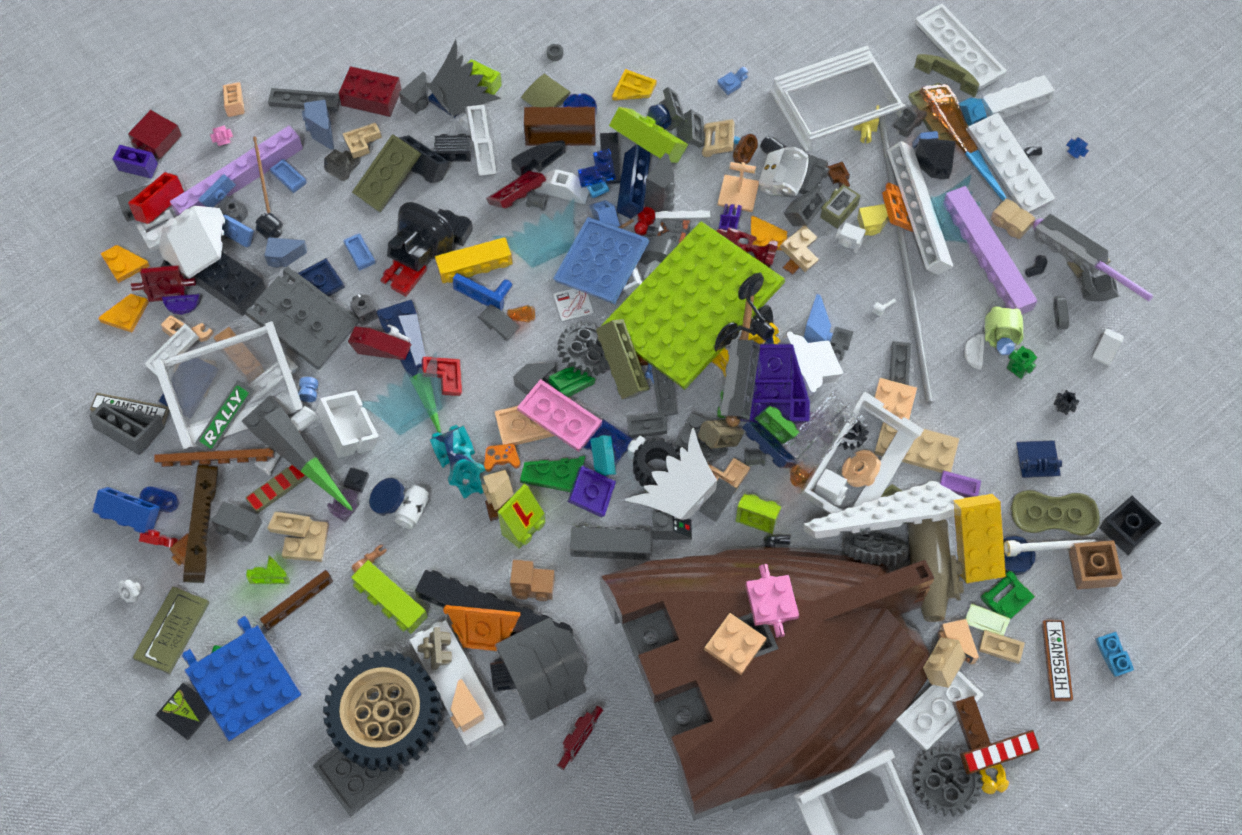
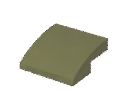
[521,73,571,107]

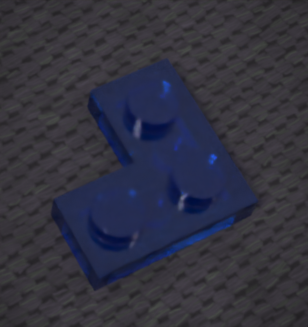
[578,149,616,188]

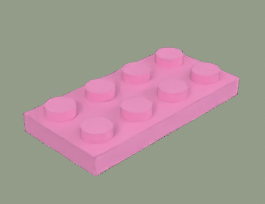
[517,379,602,452]

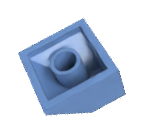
[804,294,833,343]

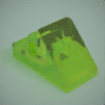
[246,555,290,584]

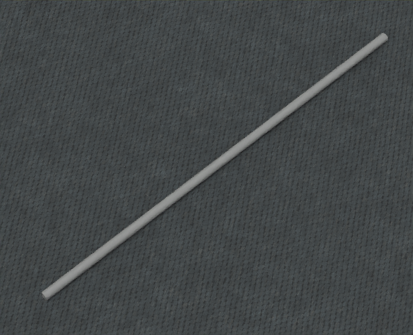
[879,106,934,404]

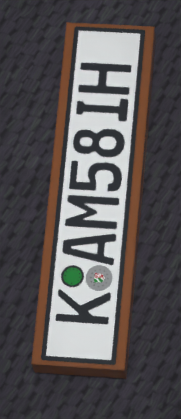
[1042,620,1073,702]

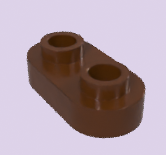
[733,133,758,164]

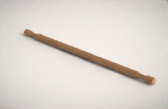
[253,136,270,213]

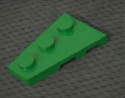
[520,456,586,492]

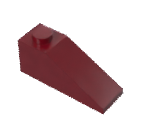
[348,326,412,360]

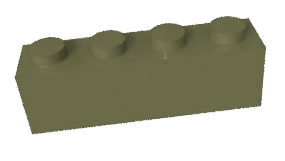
[596,319,650,400]

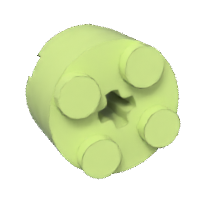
[985,307,1024,348]

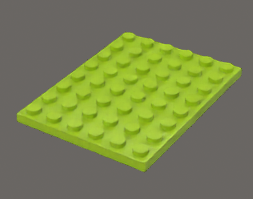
[602,221,785,390]

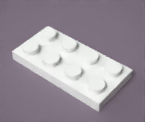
[895,671,984,752]

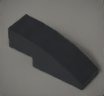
[600,132,620,184]
[511,140,566,177]

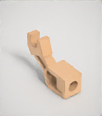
[161,315,213,342]

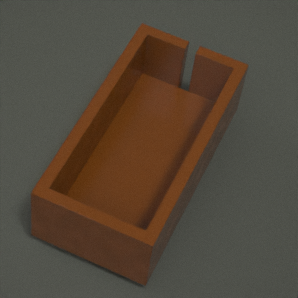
[524,106,596,146]

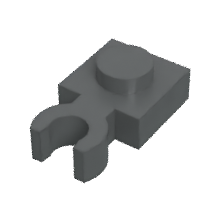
[830,326,854,361]

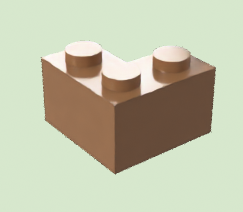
[510,560,555,601]

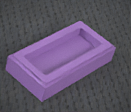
[940,471,981,498]

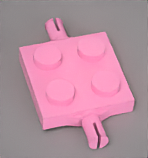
[745,564,799,638]

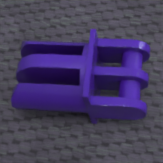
[718,204,742,231]

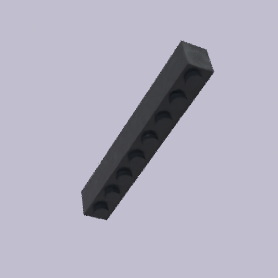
[415,570,574,637]

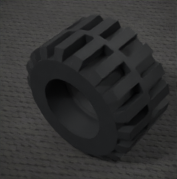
[633,438,680,487]

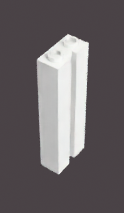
[410,620,505,750]

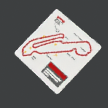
[553,289,594,321]

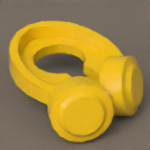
[979,764,1009,794]

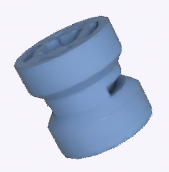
[298,377,319,402]

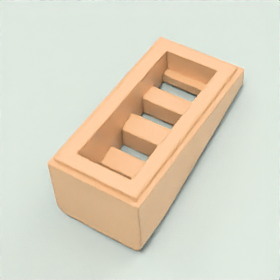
[223,82,245,117]

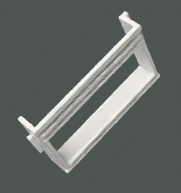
[799,391,924,533]

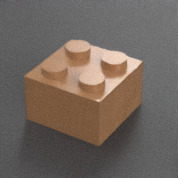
[1069,540,1123,590]

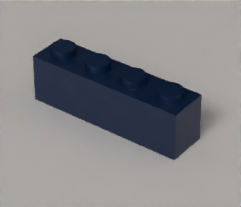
[616,144,651,219]

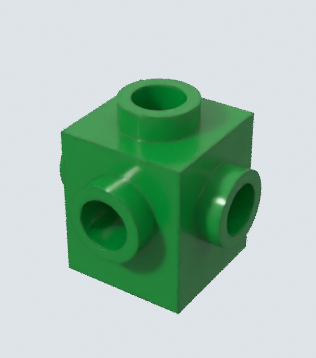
[1006,346,1038,380]

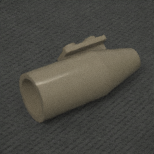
[907,518,964,622]

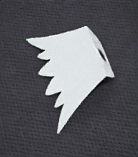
[625,428,717,520]

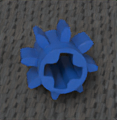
[1066,137,1089,159]

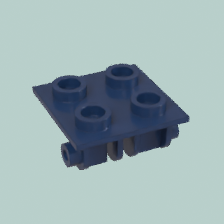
[1016,440,1062,478]

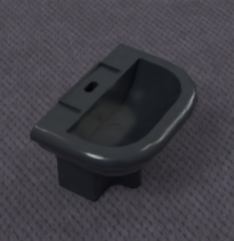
[387,202,454,272]

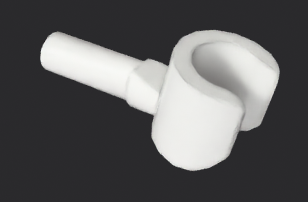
[872,299,896,316]
[384,325,410,342]

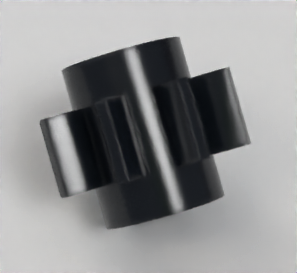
[1053,390,1079,415]

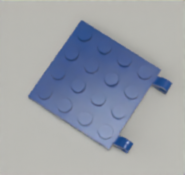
[182,616,301,742]

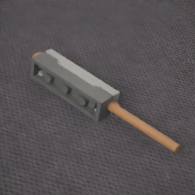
[720,296,760,427]

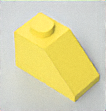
[857,203,895,236]

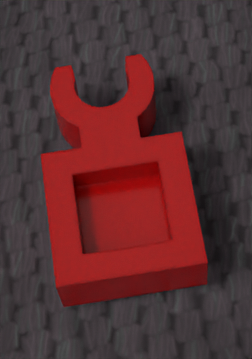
[139,529,178,548]

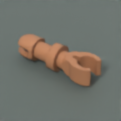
[351,545,387,572]

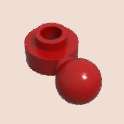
[634,207,655,236]

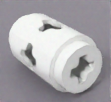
[394,485,429,529]

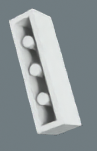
[982,75,1055,119]

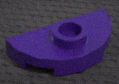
[162,294,201,315]

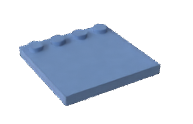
[553,217,649,304]

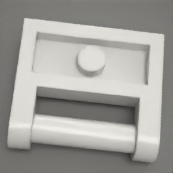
[136,209,174,252]

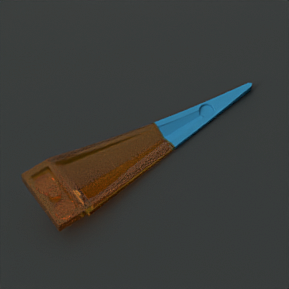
[919,84,1007,201]

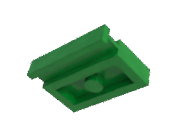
[548,367,596,397]

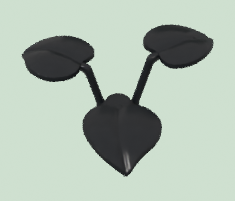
[714,272,775,352]

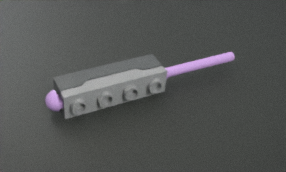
[1033,214,1153,301]

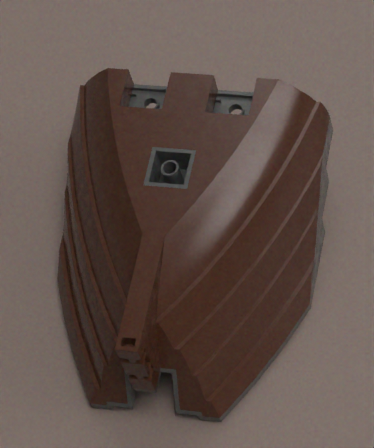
[600,547,935,821]

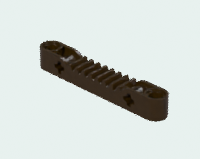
[183,465,218,583]

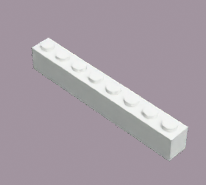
[887,141,953,275]

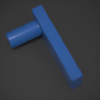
[453,273,512,311]

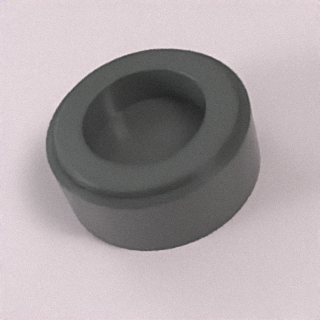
[546,44,564,61]

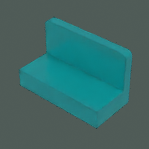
[590,435,616,476]

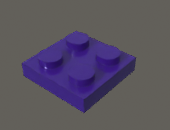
[567,465,616,518]

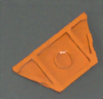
[443,605,520,651]

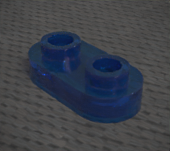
[139,486,179,513]

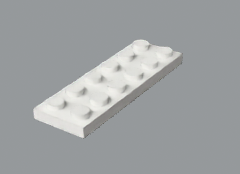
[914,4,1007,91]
[967,113,1055,213]

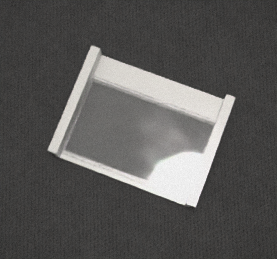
[770,46,905,153]
[153,321,303,449]
[794,749,923,835]

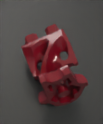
[716,227,778,268]

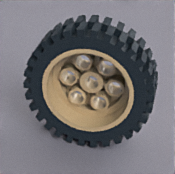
[323,651,443,772]

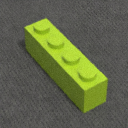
[351,560,428,634]

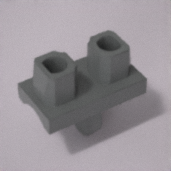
[894,105,927,137]

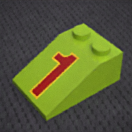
[498,483,545,549]

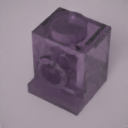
[327,489,360,523]

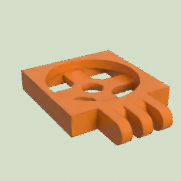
[882,183,914,232]

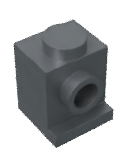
[217,195,247,223]
[350,294,378,326]

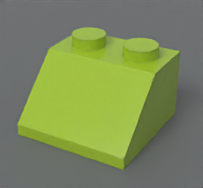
[735,494,782,535]

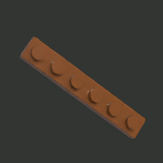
[154,449,274,467]

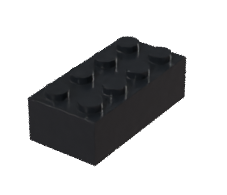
[188,251,266,316]

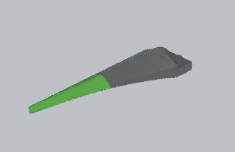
[242,395,352,511]

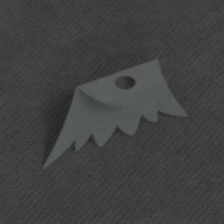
[426,39,501,117]

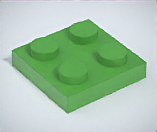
[755,406,799,444]

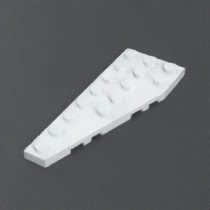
[804,481,964,539]

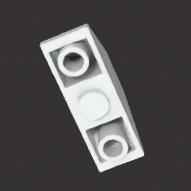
[534,169,589,204]

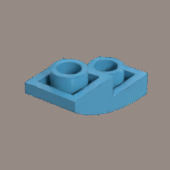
[1095,632,1134,677]

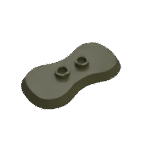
[1011,490,1100,536]

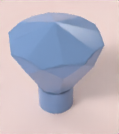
[996,338,1015,355]

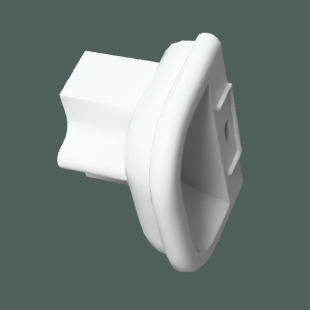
[778,332,843,398]

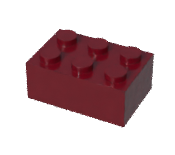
[338,66,402,117]

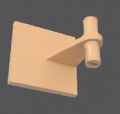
[717,162,759,212]

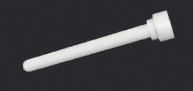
[1004,539,1097,557]

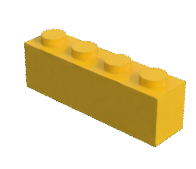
[435,237,513,284]

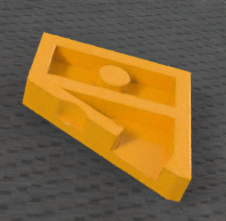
[100,245,150,283]

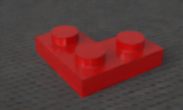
[421,356,462,396]

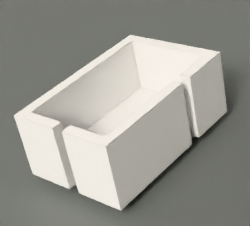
[316,391,378,458]

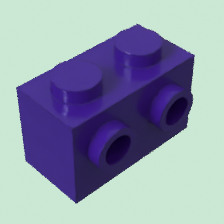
[112,145,158,179]

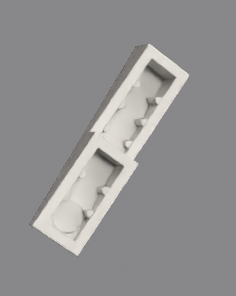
[465,105,497,176]

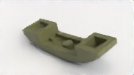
[914,54,980,97]

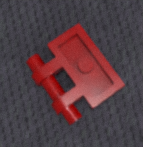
[380,260,427,297]

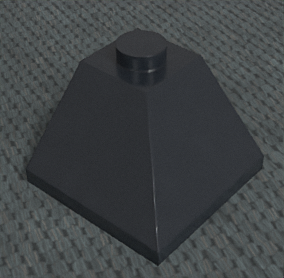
[915,138,955,180]

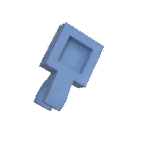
[717,67,748,95]

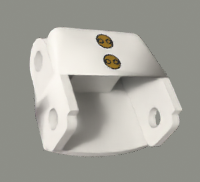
[758,147,808,196]

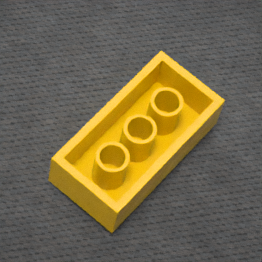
[953,494,1006,583]

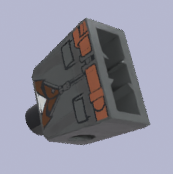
[646,218,691,244]

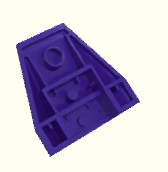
[739,344,810,424]

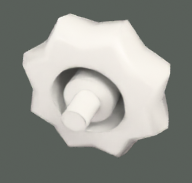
[118,580,141,603]

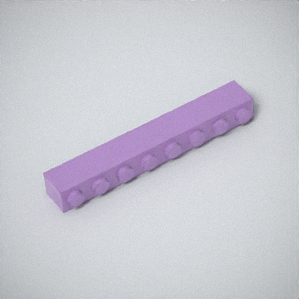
[170,126,303,216]
[943,186,1037,315]

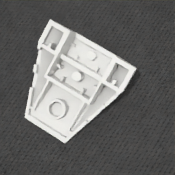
[159,206,225,278]

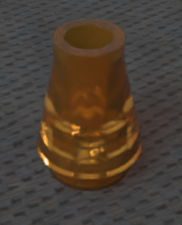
[507,304,535,323]

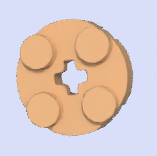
[842,450,881,487]

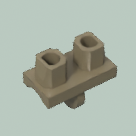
[417,627,452,670]

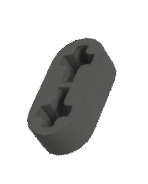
[1053,297,1069,330]

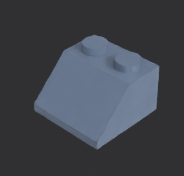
[302,100,334,150]

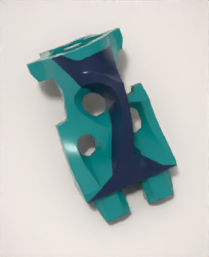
[429,425,485,499]

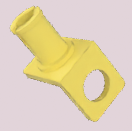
[853,105,879,144]

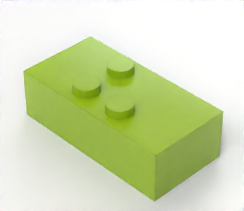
[609,107,688,163]

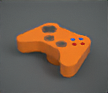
[484,444,520,472]

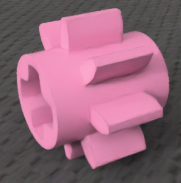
[210,125,233,146]

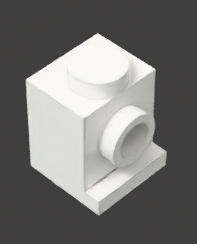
[836,223,866,254]

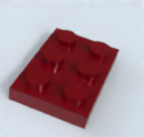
[486,171,546,209]

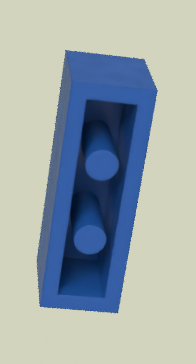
[92,487,160,533]

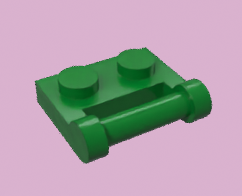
[980,571,1035,620]

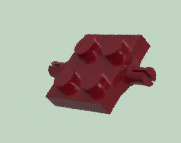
[131,266,196,302]
[557,705,603,770]

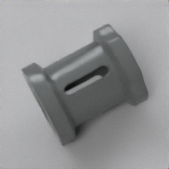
[526,191,548,211]
[744,450,765,466]

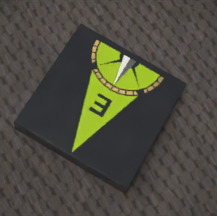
[155,683,211,741]

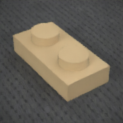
[267,512,312,538]
[979,630,1025,664]

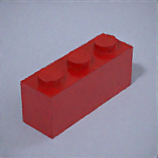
[128,172,184,224]

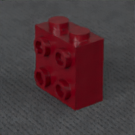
[128,109,182,160]

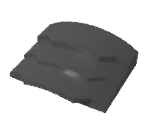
[494,617,587,720]

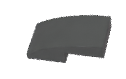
[478,304,520,341]

